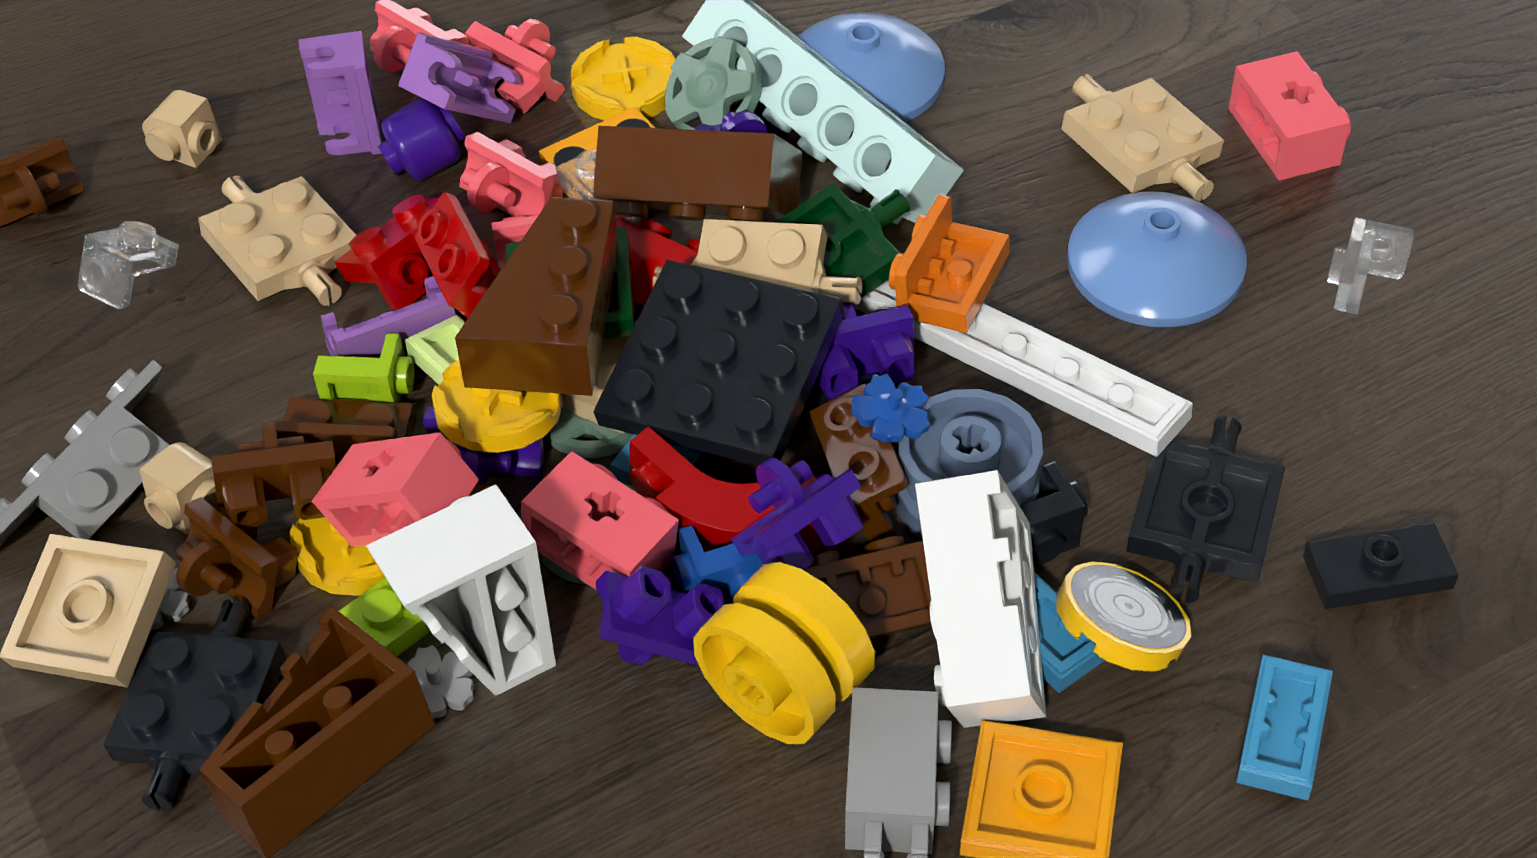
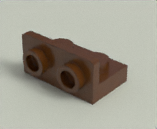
[809,384,908,542]
[274,397,416,467]
[804,536,931,640]

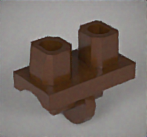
[0,136,85,227]
[211,421,336,529]
[175,497,298,618]

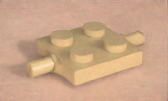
[1061,74,1224,202]
[198,175,356,306]
[653,219,862,304]

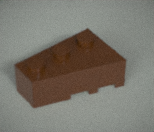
[593,126,802,222]
[455,197,619,396]
[199,605,435,858]

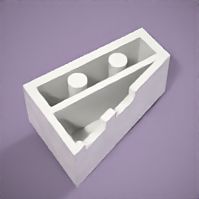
[915,470,1046,728]
[366,484,556,696]

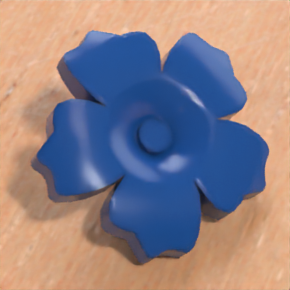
[851,374,930,443]

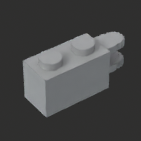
[845,688,952,858]

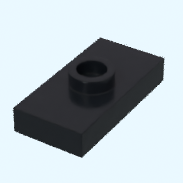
[1303,522,1459,609]

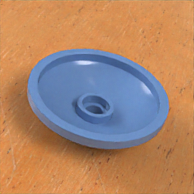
[797,12,945,122]
[1067,191,1247,327]

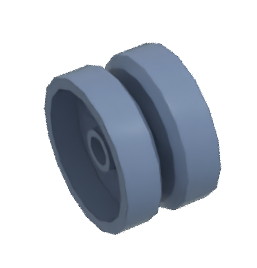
[896,389,1043,541]

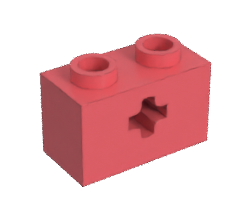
[1228,51,1351,181]
[312,432,479,547]
[521,451,679,590]

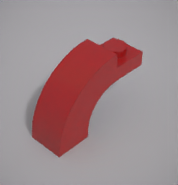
[629,426,826,554]

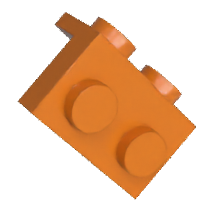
[889,194,1010,333]

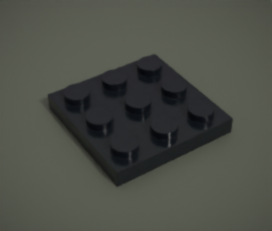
[593,260,845,465]

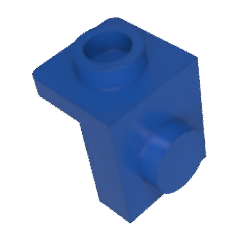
[672,525,763,605]

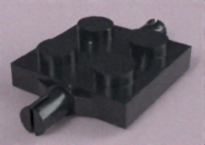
[1126,416,1286,603]
[103,599,287,812]

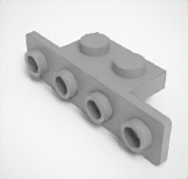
[0,360,169,546]

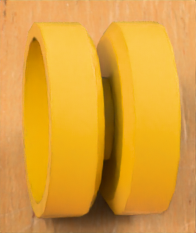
[693,562,875,744]

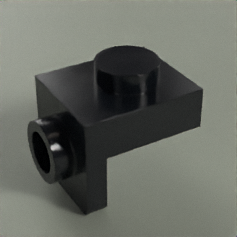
[1020,461,1088,565]

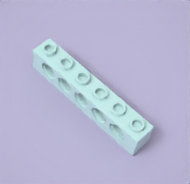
[682,0,964,224]

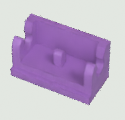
[299,31,382,155]
[398,32,521,124]
[321,276,456,363]

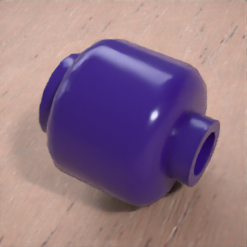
[378,97,466,182]

